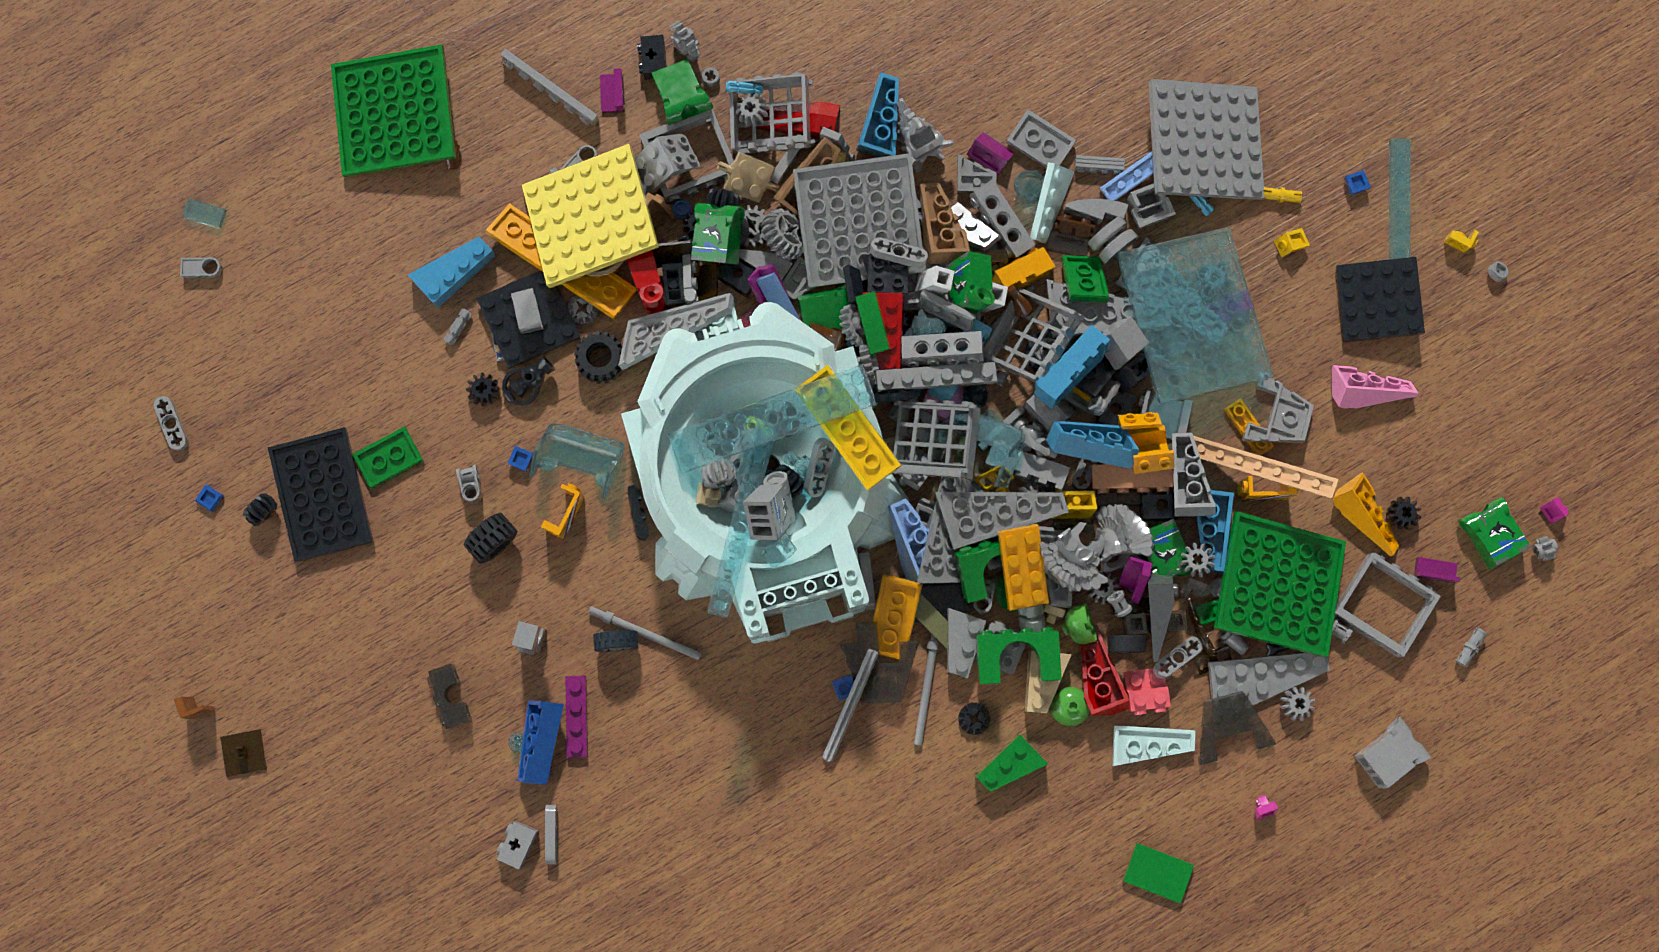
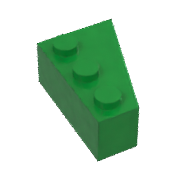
[975,734,1048,792]

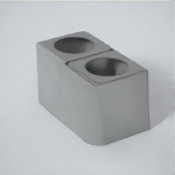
[511,288,543,334]

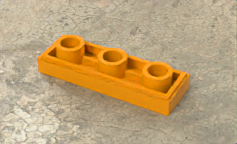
[1224,398,1275,456]

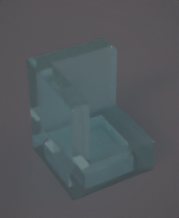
[760,533,797,568]

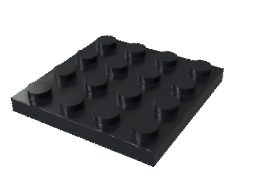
[1336,257,1425,342]
[476,270,581,369]

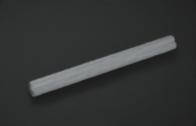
[823,649,878,762]

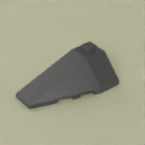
[1148,573,1178,662]

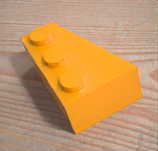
[992,247,1056,299]

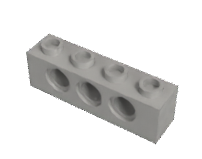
[969,179,1035,260]
[902,331,984,368]
[718,428,769,513]

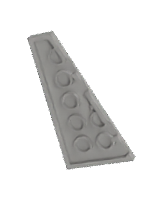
[619,293,734,370]

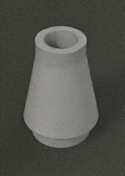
[1219,631,1249,655]

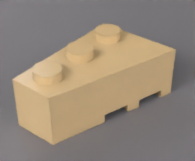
[1024,651,1071,714]

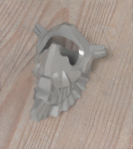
[897,98,954,173]
[1094,504,1154,573]
[1039,522,1108,592]

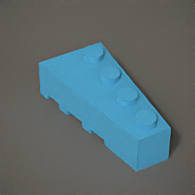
[1046,421,1139,469]

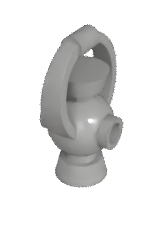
[1011,417,1058,458]

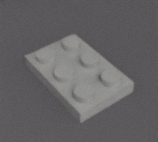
[1006,109,1076,168]

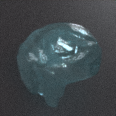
[1014,170,1045,204]
[912,309,946,336]

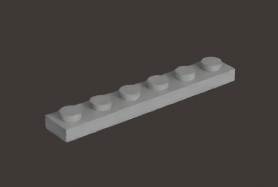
[500,49,599,127]
[875,362,997,392]

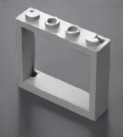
[639,109,734,203]
[1335,553,1441,658]

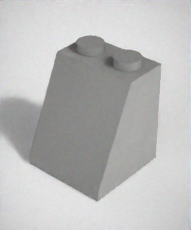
[1023,395,1077,437]

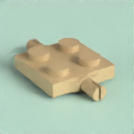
[717,151,780,203]

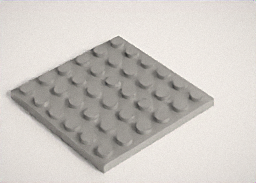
[1148,79,1265,200]
[793,153,925,287]

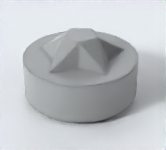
[1488,261,1509,282]

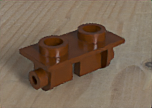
[1054,213,1096,239]

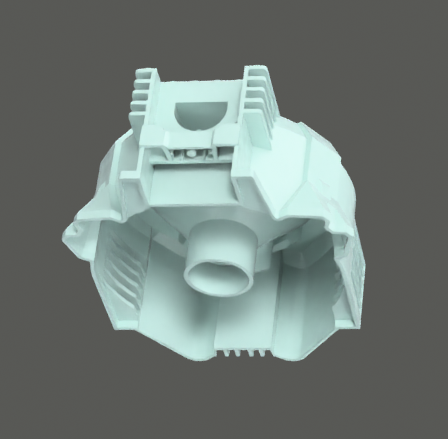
[621,302,909,644]

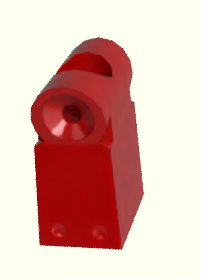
[626,250,667,315]

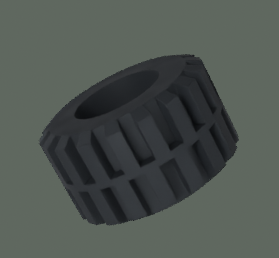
[574,331,622,384]
[463,513,518,564]

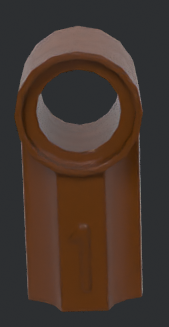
[808,322,846,351]

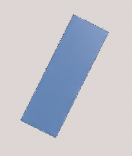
[757,272,801,321]

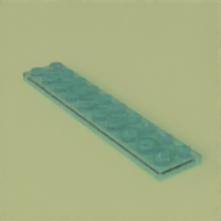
[668,364,877,474]

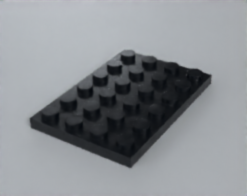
[267,427,374,563]

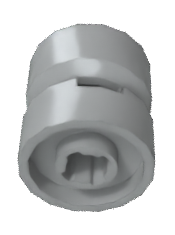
[906,409,939,443]
[1018,604,1046,632]

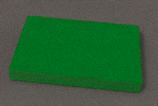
[1061,255,1109,303]
[352,426,424,489]
[1122,843,1194,903]

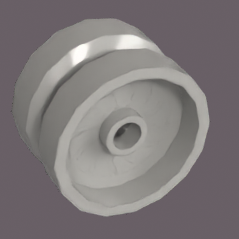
[1088,216,1138,265]

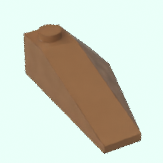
[773,137,840,217]
[919,183,970,264]

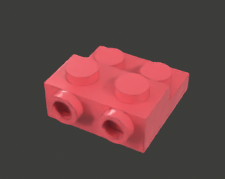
[1123,667,1171,715]

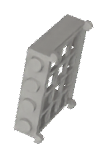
[729,72,815,155]
[983,287,1083,389]
[893,399,980,480]

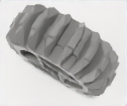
[761,208,804,261]

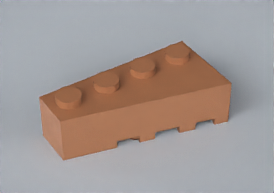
[1092,464,1174,494]

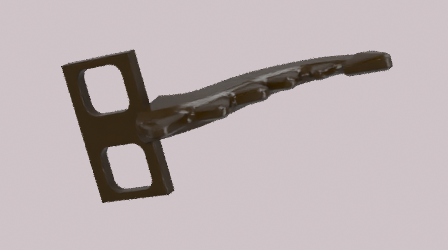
[1186,598,1232,675]

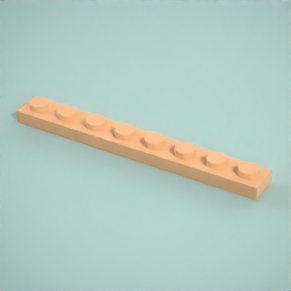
[1193,436,1340,499]

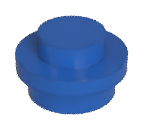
[672,200,691,219]

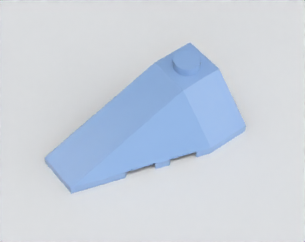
[888,499,929,582]

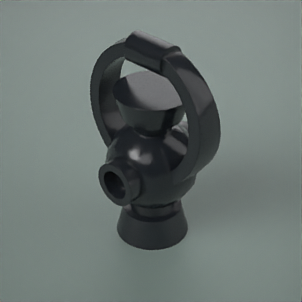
[502,355,556,406]

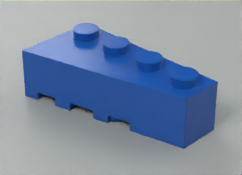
[517,700,564,785]

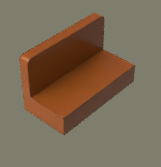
[174,696,215,719]

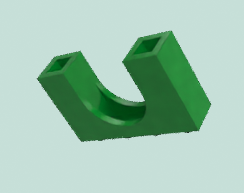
[954,539,1001,603]
[976,627,1062,685]

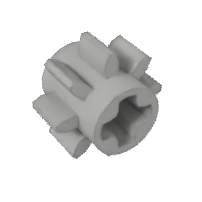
[1532,536,1559,562]

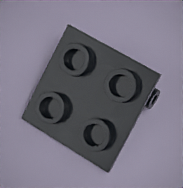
[867,255,908,294]

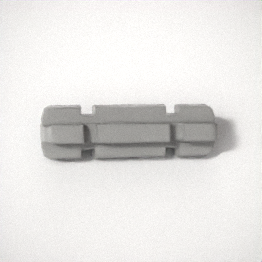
[444,309,472,345]

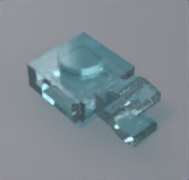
[782,450,820,481]

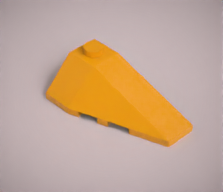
[1333,473,1399,556]

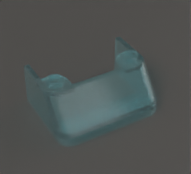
[927,411,1025,488]
[529,423,625,499]

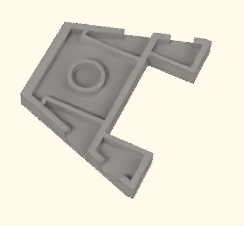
[1242,371,1314,443]

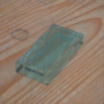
[182,198,227,229]

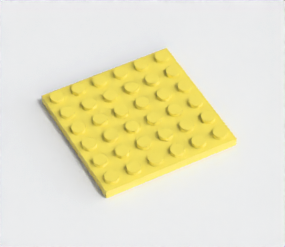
[522,144,659,288]

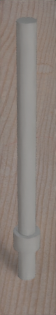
[588,606,701,660]
[914,633,940,746]

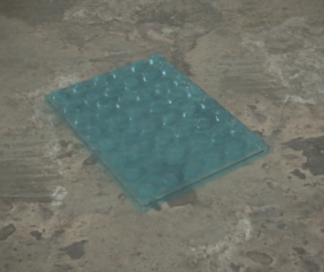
[1117,227,1273,405]

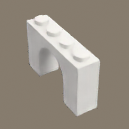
[914,266,1008,313]

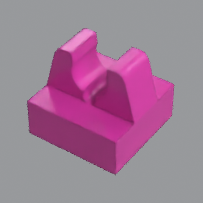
[1540,497,1569,524]
[1254,795,1278,821]

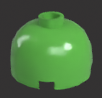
[1062,603,1097,644]
[1050,687,1090,727]

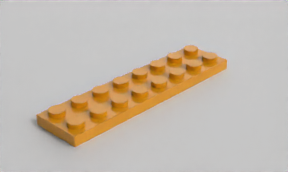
[486,203,637,319]

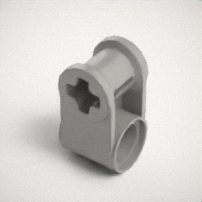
[456,464,483,504]
[972,578,996,615]

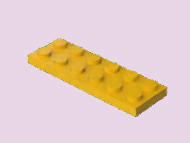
[794,365,902,491]

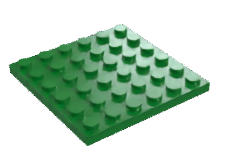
[331,44,456,177]
[1214,511,1346,658]

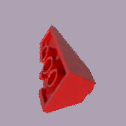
[757,101,840,140]
[1081,630,1130,716]

